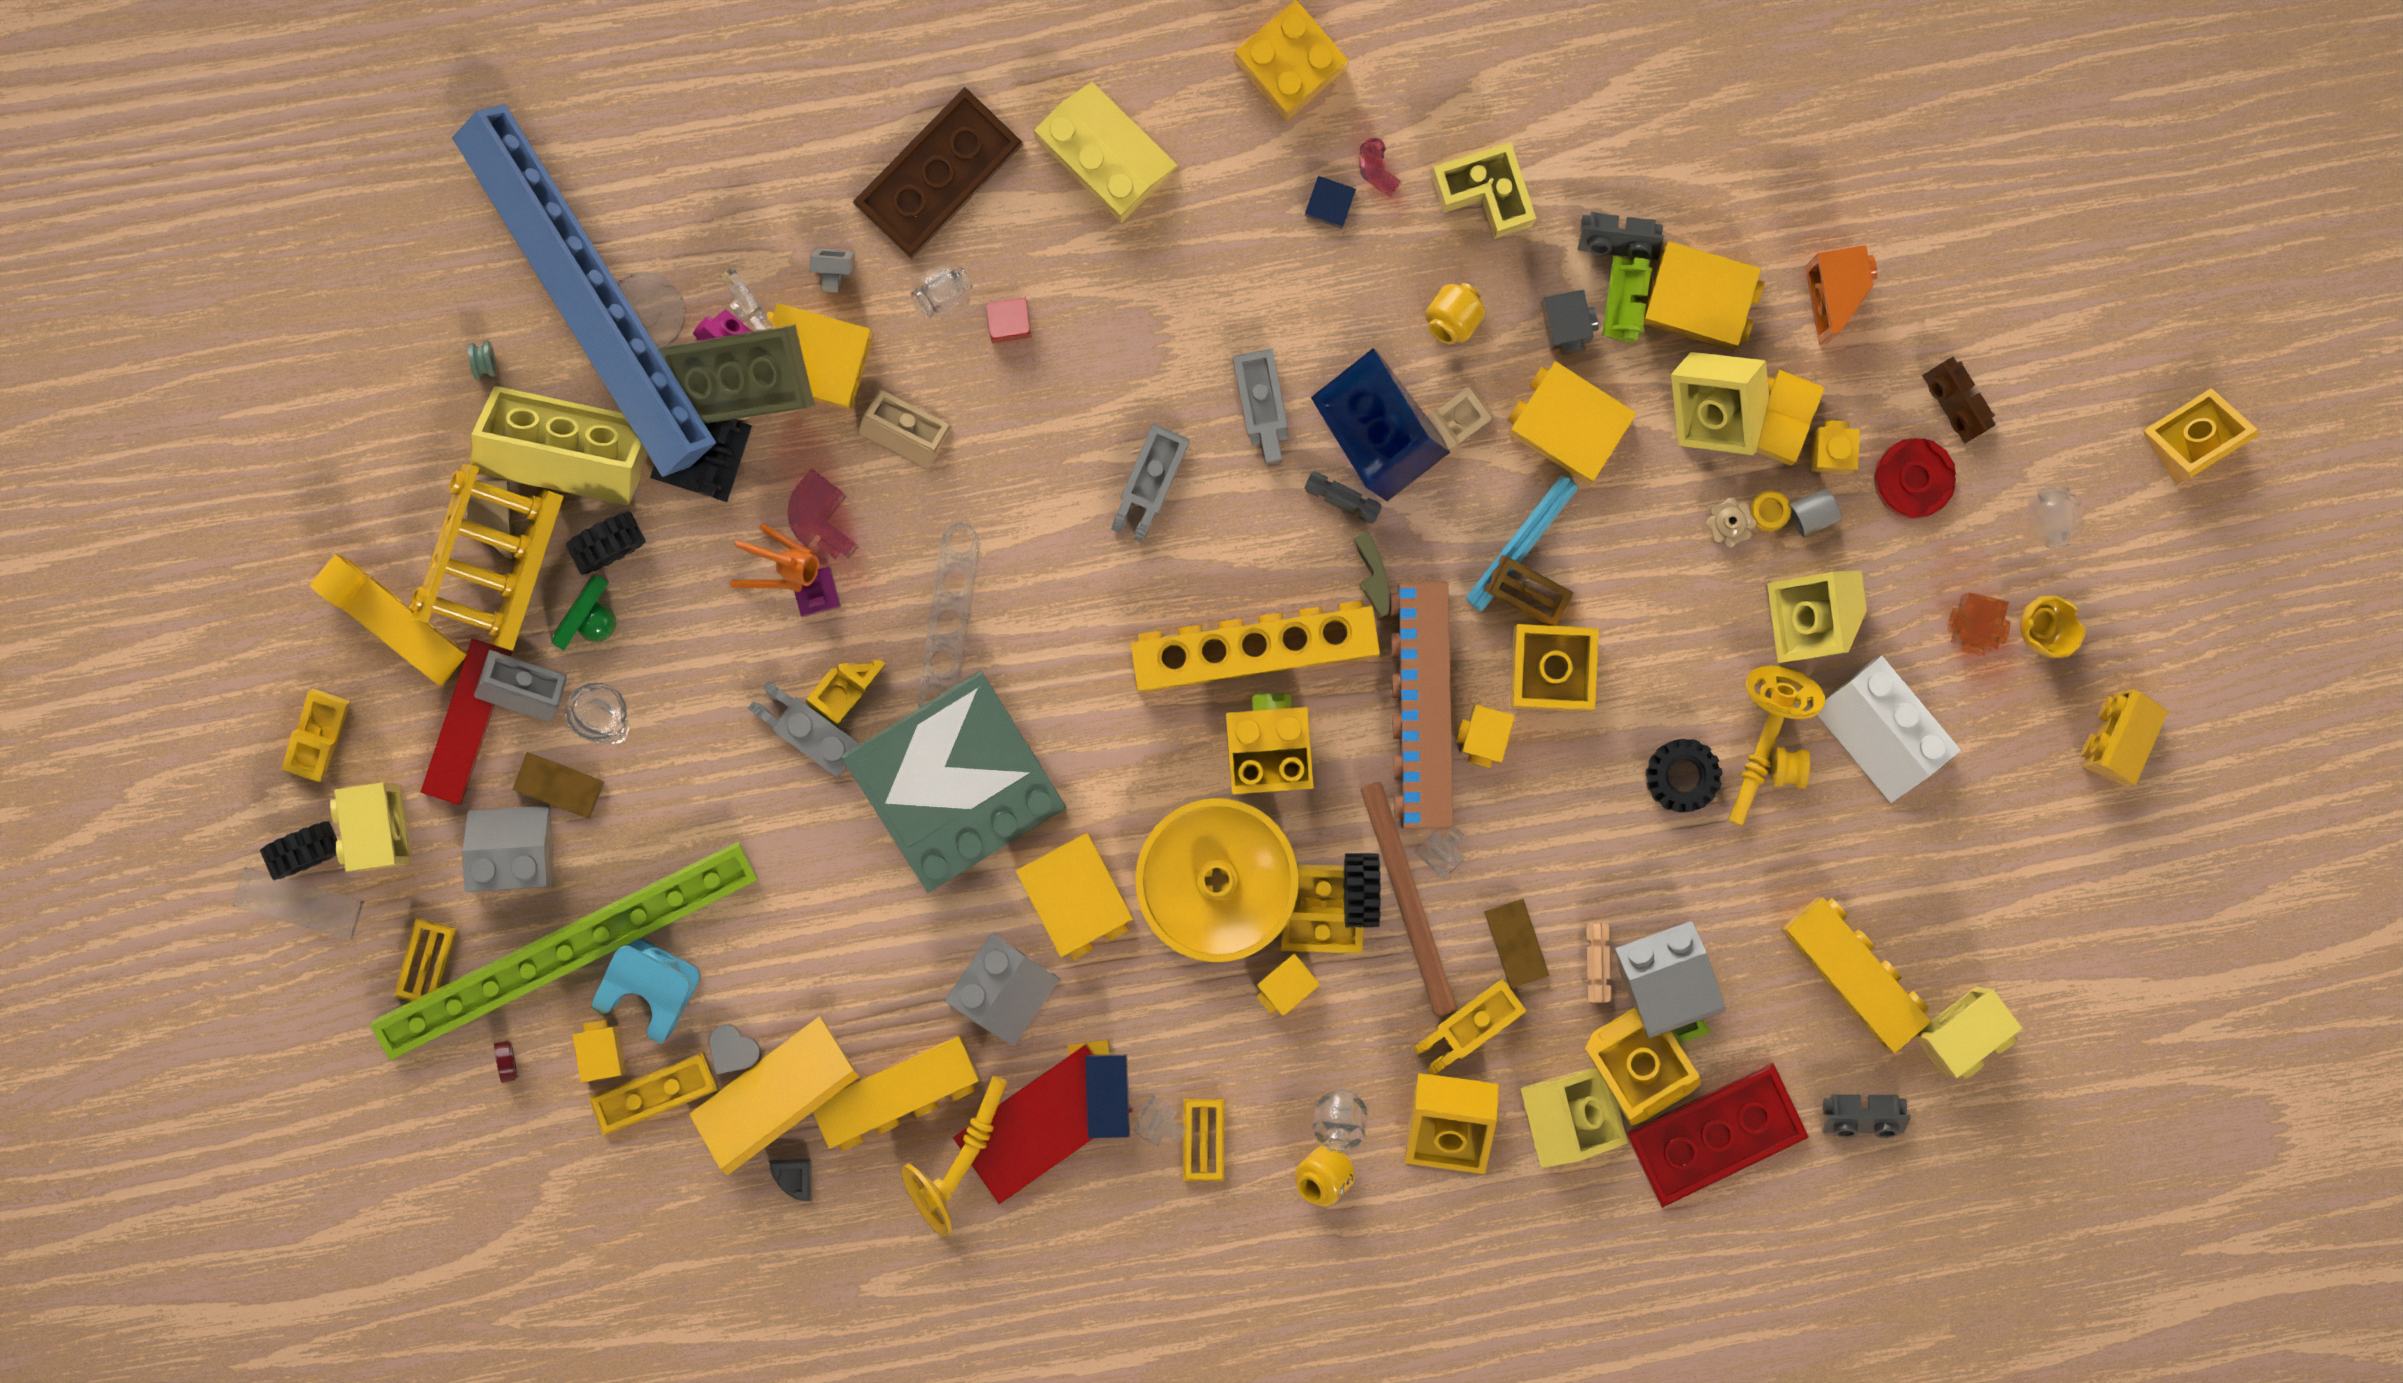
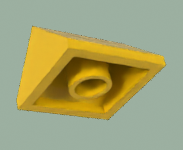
[2143,388,2259,484]

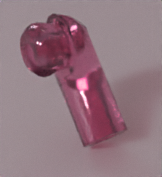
[1358,137,1402,198]

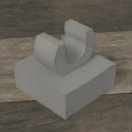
[810,248,855,293]

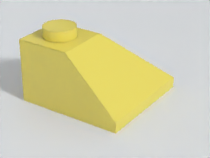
[1767,570,1867,663]

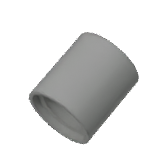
[1789,487,1842,537]

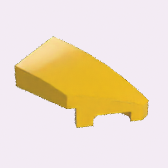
[805,660,886,727]

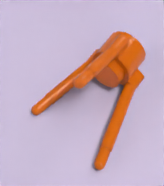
[730,524,819,592]

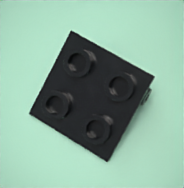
[650,419,752,502]

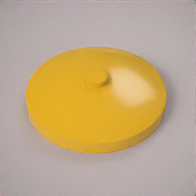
[1135,798,1299,962]

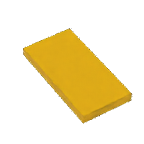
[688,1016,859,1176]

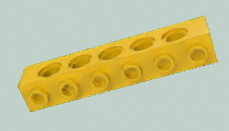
[1130,600,1380,693]

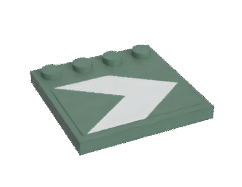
[841,670,1066,893]

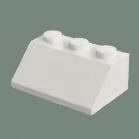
[1816,656,1961,803]

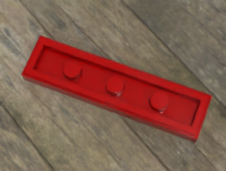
[420,638,513,805]

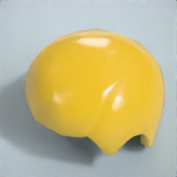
[2020,595,2086,658]

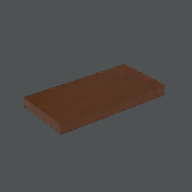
[853,87,1023,260]

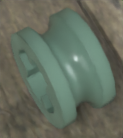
[468,340,497,380]

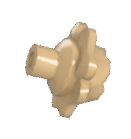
[1706,498,1756,548]

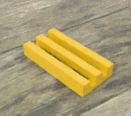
[393,918,457,1001]
[1183,1098,1224,1181]

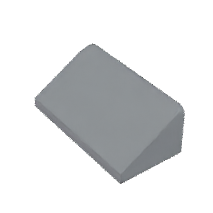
[474,650,567,722]

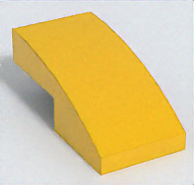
[281,688,351,783]

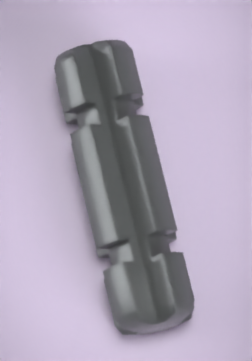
[1305,471,1382,524]

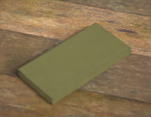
[658,324,815,424]

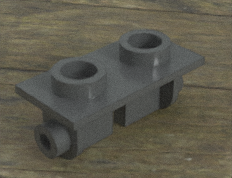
[1577,212,1664,260]
[1822,1094,1910,1138]

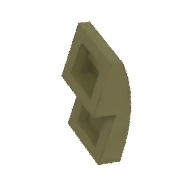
[1353,531,1389,619]

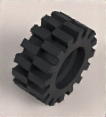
[565,511,646,575]
[1645,739,1722,813]
[260,821,337,880]
[1343,853,1381,927]

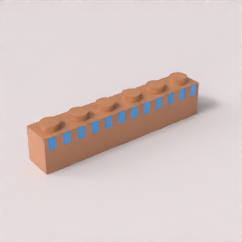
[1390,582,1453,829]

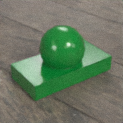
[550,573,616,651]

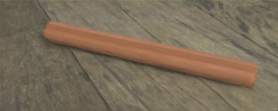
[1361,782,1456,1016]

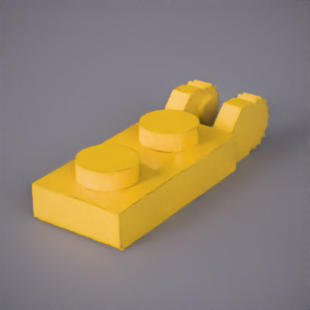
[1412,978,1527,1075]

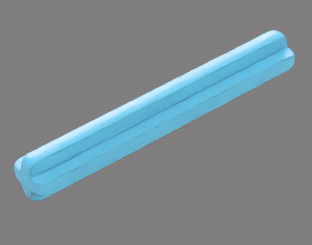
[1466,475,1578,611]

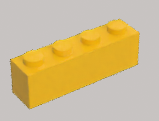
[1781,897,1932,1054]
[813,1035,981,1152]

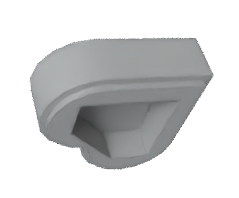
[710,1025,761,1075]

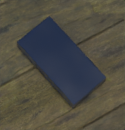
[1085,1054,1130,1138]

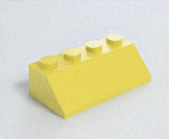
[470,386,646,506]

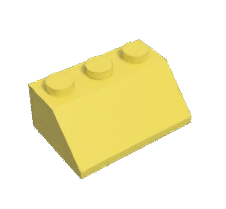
[1034,82,1178,224]

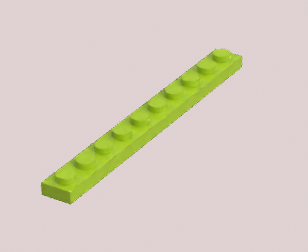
[370,841,758,1060]

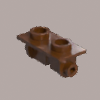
[1922,356,1996,444]

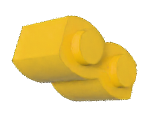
[1756,370,1825,466]

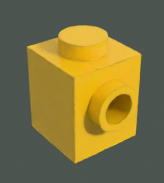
[1810,421,1860,475]
[1456,704,1515,769]

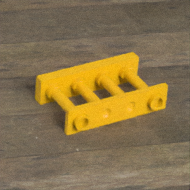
[410,464,564,651]

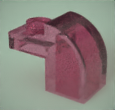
[787,468,859,559]

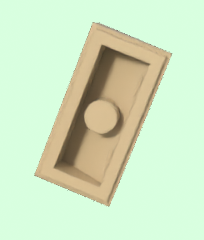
[859,389,952,469]

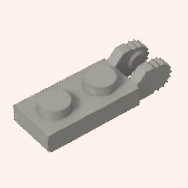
[1111,424,1190,543]
[748,681,860,778]

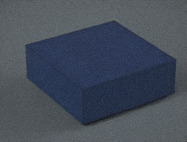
[1305,176,1356,229]

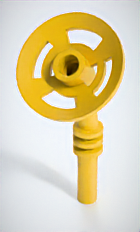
[1728,665,1825,827]
[901,1076,1008,1237]

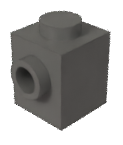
[1541,290,1599,354]

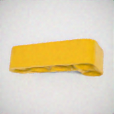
[309,553,467,687]

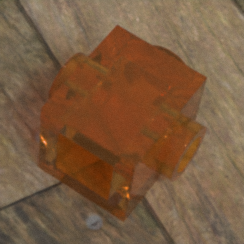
[1948,592,2010,657]

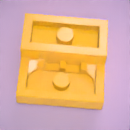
[1281,864,1364,954]

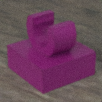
[794,567,841,618]

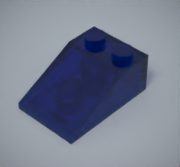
[1311,348,1450,501]

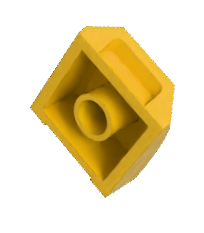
[1585,1007,1701,1126]

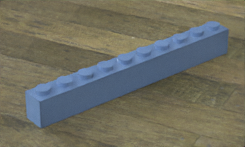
[452,104,716,477]

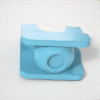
[592,938,701,1044]

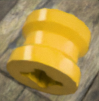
[1771,747,1810,789]

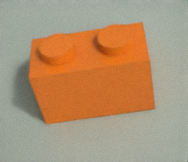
[1805,245,1878,345]

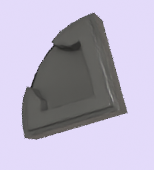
[769,1160,812,1202]

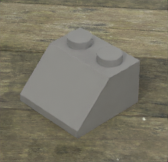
[462,805,555,892]
[1615,921,1726,1039]
[945,933,1060,1046]

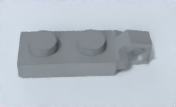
[1233,349,1288,465]

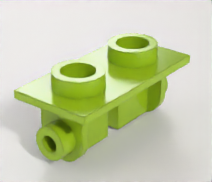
[1602,256,1653,344]

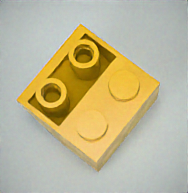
[2081,689,2169,787]
[1226,707,1314,795]

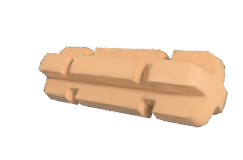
[1586,923,1612,1003]

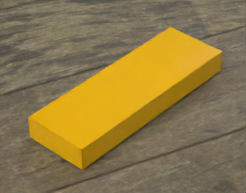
[588,1052,719,1136]

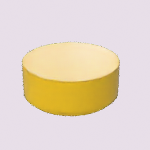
[1749,490,1791,532]

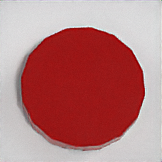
[1874,438,1956,519]

